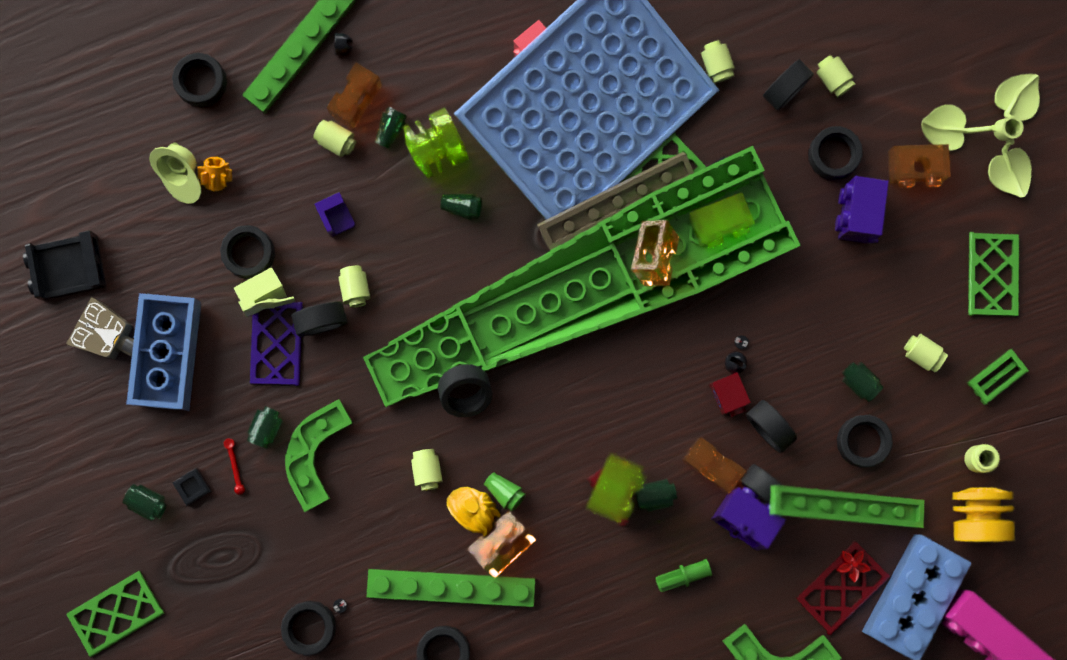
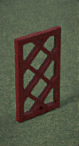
[796,541,891,636]

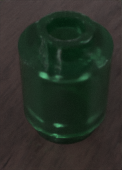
[842,362,884,402]
[247,406,283,449]
[635,479,677,512]
[122,484,167,521]

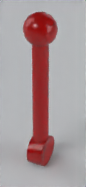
[224,438,245,495]

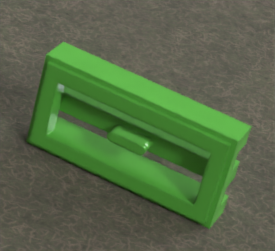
[967,349,1029,405]

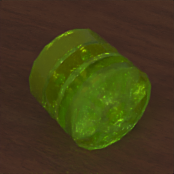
[402,107,469,180]

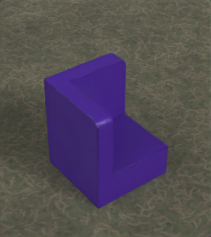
[315,192,355,237]

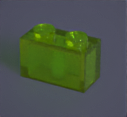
[688,192,755,248]
[586,454,645,522]

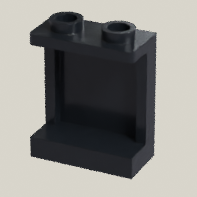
[23,230,107,301]

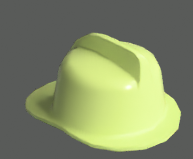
[149,142,201,204]

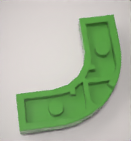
[285,399,353,512]
[723,624,842,660]

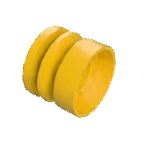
[952,488,1015,541]

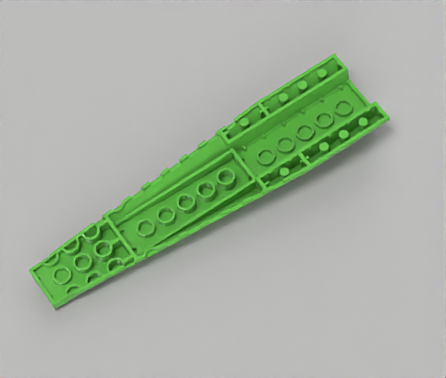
[363,146,801,407]

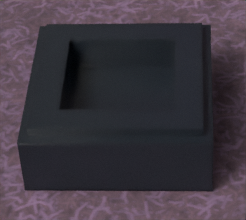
[172,468,212,506]

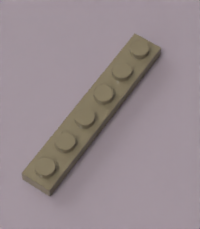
[537,152,694,250]

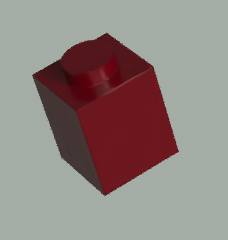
[709,372,751,417]

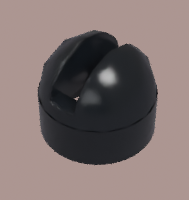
[334,33,353,55]
[724,352,747,374]

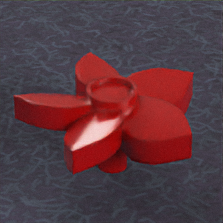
[837,551,871,583]

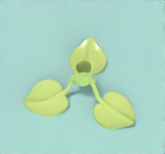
[921,74,1040,197]

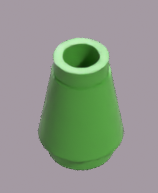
[484,472,526,512]

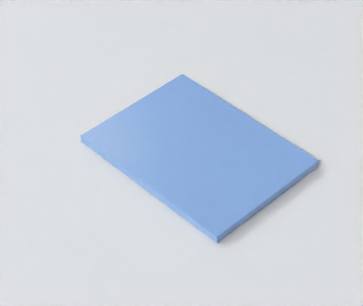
[454,0,719,220]

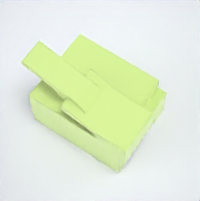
[234,267,295,317]

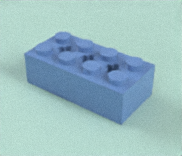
[127,293,201,411]
[862,534,971,660]

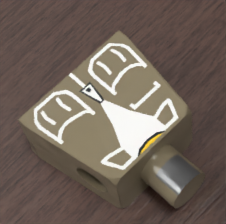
[66,297,134,360]

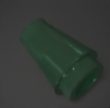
[375,107,407,149]
[440,194,482,221]

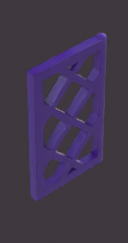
[250,302,303,386]

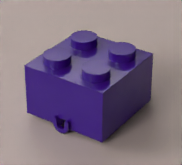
[835,176,889,244]
[711,487,786,551]

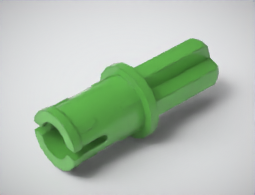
[656,559,712,592]

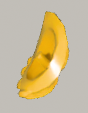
[447,487,501,536]

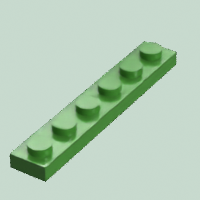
[242,0,357,114]
[770,486,924,528]
[367,569,535,607]

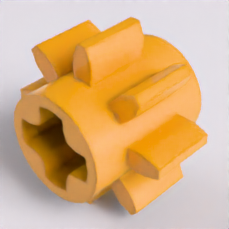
[198,157,232,191]

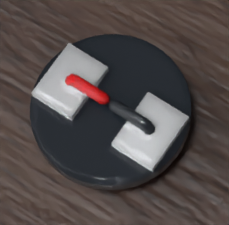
[735,335,748,349]
[333,599,347,613]

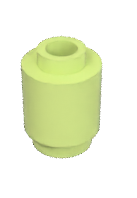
[701,40,735,83]
[816,55,855,97]
[313,120,356,157]
[338,265,370,308]
[904,334,948,372]
[965,445,999,473]
[411,449,443,491]

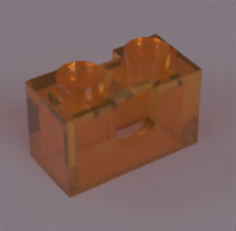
[326,63,382,129]
[888,144,951,187]
[631,220,679,286]
[682,437,746,493]
[468,510,536,577]

